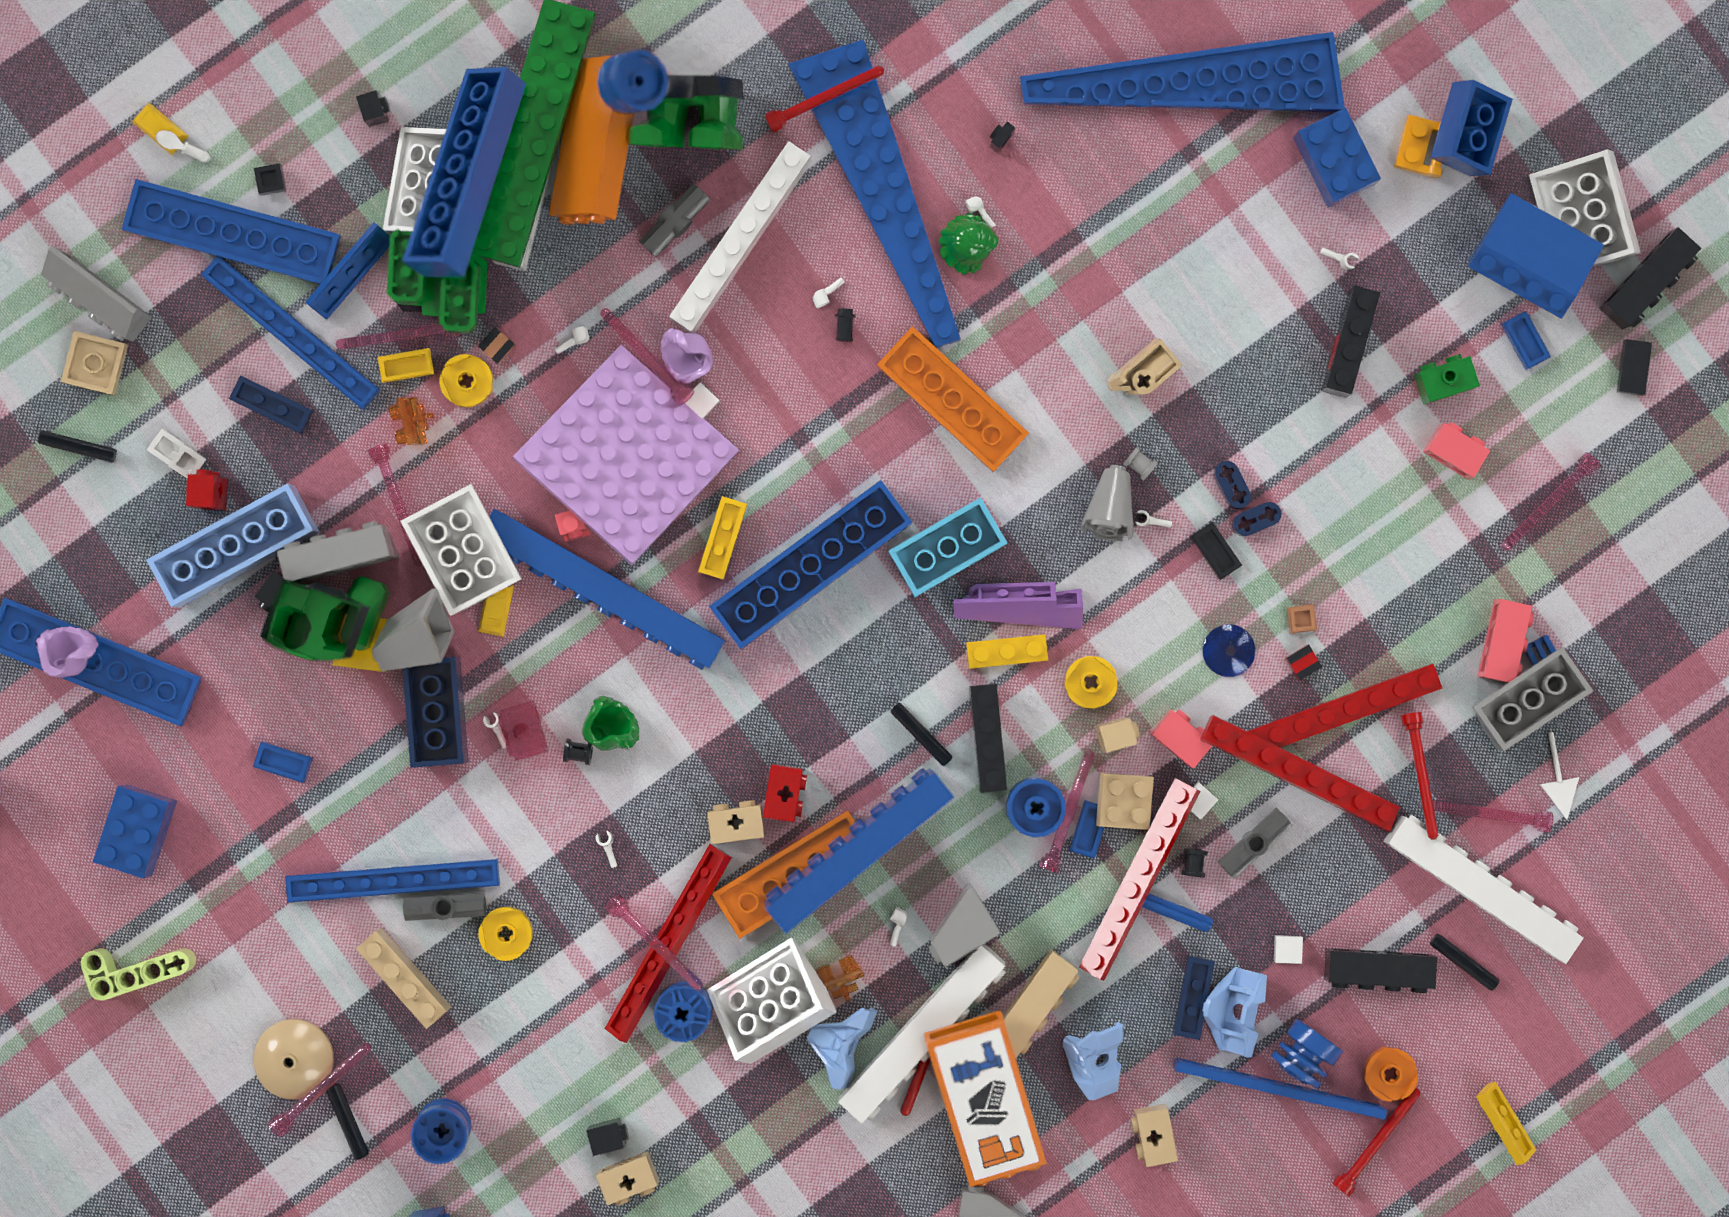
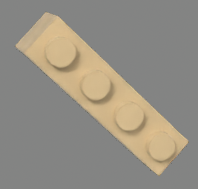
[356,928,451,1029]
[1003,949,1079,1058]

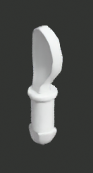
[156,130,210,163]

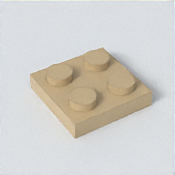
[61,331,128,396]
[1096,773,1154,830]

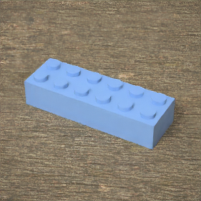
[146,484,320,608]

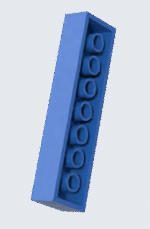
[402,67,526,277]
[709,480,913,650]
[764,768,955,934]

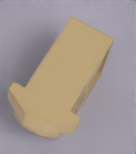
[1107,339,1182,395]

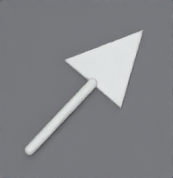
[1540,731,1579,820]

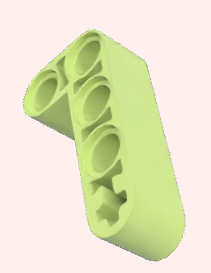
[81,948,196,1001]

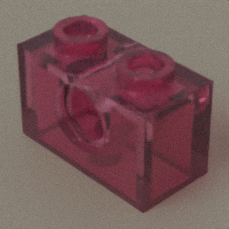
[498,701,549,761]

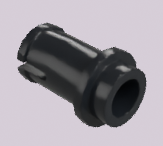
[835,308,856,342]

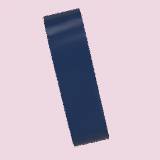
[1213,461,1251,509]
[1232,502,1282,537]

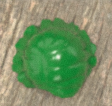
[938,213,999,275]
[582,695,640,751]

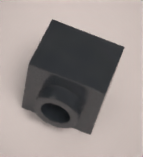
[356,90,391,127]

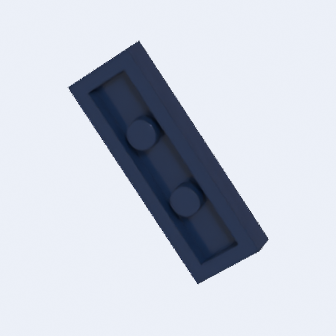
[229,375,314,434]
[1173,955,1215,1040]

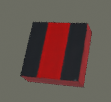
[1285,644,1322,681]

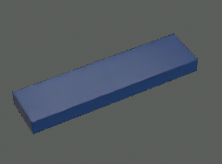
[305,222,390,320]

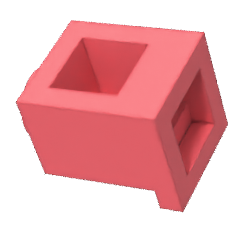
[555,511,591,542]

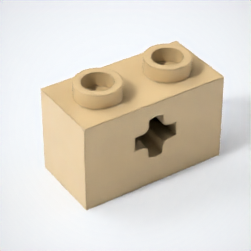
[1094,717,1140,753]
[707,800,765,844]
[1130,1104,1178,1167]
[596,1151,659,1206]

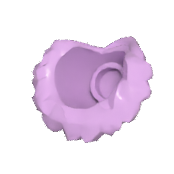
[660,328,713,386]
[36,626,98,678]

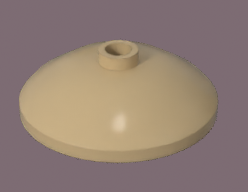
[253,1019,334,1100]

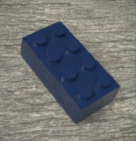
[402,657,469,768]

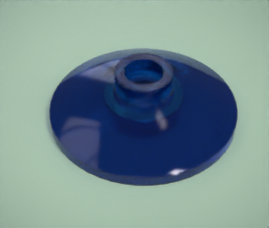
[1202,624,1256,677]

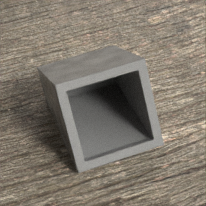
[372,588,455,671]
[929,883,1000,967]

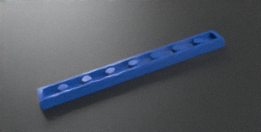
[201,256,381,410]
[285,859,500,903]
[1173,1057,1387,1120]

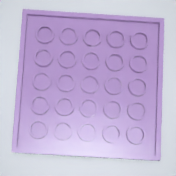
[513,345,739,565]

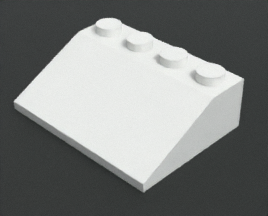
[383,127,446,232]
[1529,150,1641,267]
[401,484,522,616]
[707,938,836,1064]

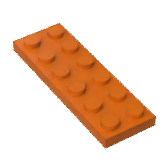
[876,326,1029,472]
[712,810,855,939]

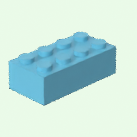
[888,497,1007,598]

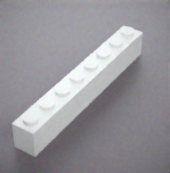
[669,141,811,333]
[1383,815,1584,964]
[838,943,1005,1124]

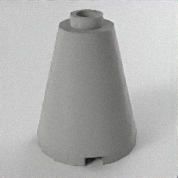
[1080,465,1134,541]

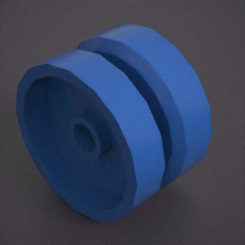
[597,50,668,114]
[1005,777,1066,838]

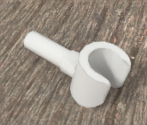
[965,196,995,228]
[1320,247,1359,270]
[813,278,845,308]
[555,326,589,354]
[1135,510,1172,528]
[483,712,509,749]
[596,831,617,868]
[889,907,907,947]

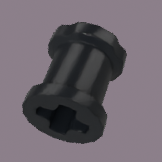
[563,738,594,766]
[1181,848,1208,878]

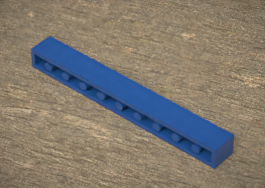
[489,508,726,670]

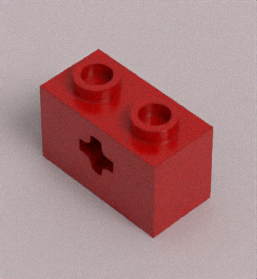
[186,470,228,511]
[763,764,807,822]

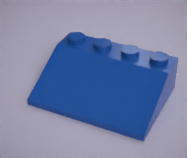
[1468,193,1604,319]

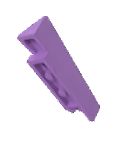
[954,582,1083,629]

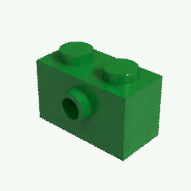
[1414,354,1480,405]

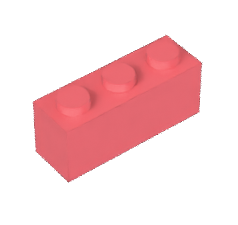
[1477,599,1534,683]

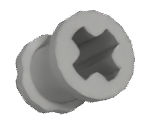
[1123,446,1158,481]

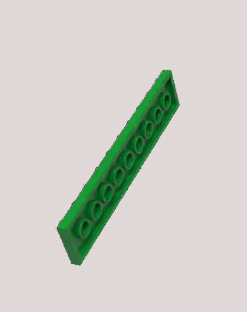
[471,0,596,268]

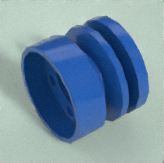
[654,980,713,1042]
[1271,1018,1344,1089]
[410,1098,472,1164]

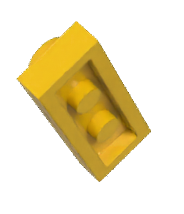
[698,496,748,580]
[966,634,1048,669]
[1476,1081,1537,1166]

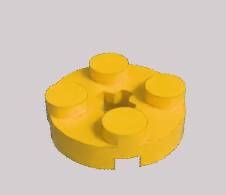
[439,354,494,408]
[1064,656,1118,708]
[478,906,533,961]

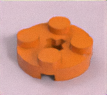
[1363,1046,1418,1101]

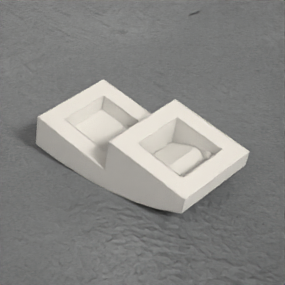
[147,428,206,478]

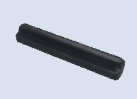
[38,430,117,462]
[890,703,953,766]
[1430,934,1500,991]
[326,1083,369,1160]

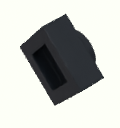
[989,121,1016,153]
[254,163,287,196]

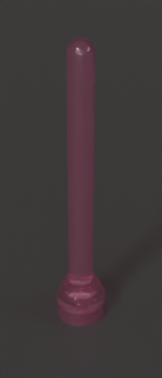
[600,308,695,406]
[335,324,462,349]
[367,443,423,567]
[1501,452,1601,551]
[1038,750,1094,874]
[1432,800,1553,833]
[605,894,703,990]
[268,1043,372,1138]

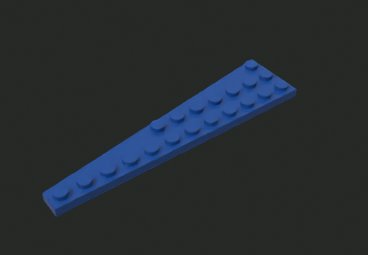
[1020,32,1345,112]
[788,39,961,348]

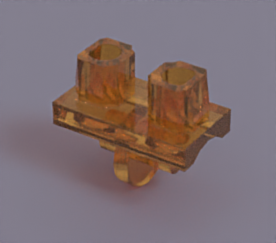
[388,397,434,445]
[816,955,864,1003]

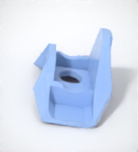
[1203,967,1267,1058]
[807,1007,877,1089]
[1063,1022,1123,1100]

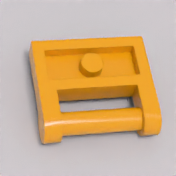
[1393,114,1443,178]

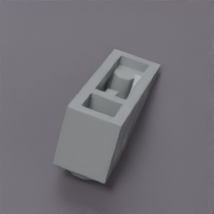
[958,1184,1027,1217]

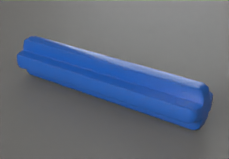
[1142,893,1213,932]

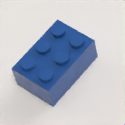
[1430,79,1513,176]
[1293,108,1381,208]
[93,784,177,879]

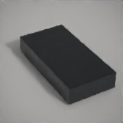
[1617,339,1652,396]
[1190,522,1242,580]

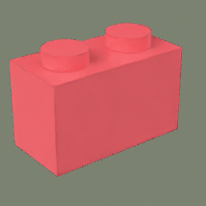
[1423,422,1491,480]
[1150,709,1212,769]

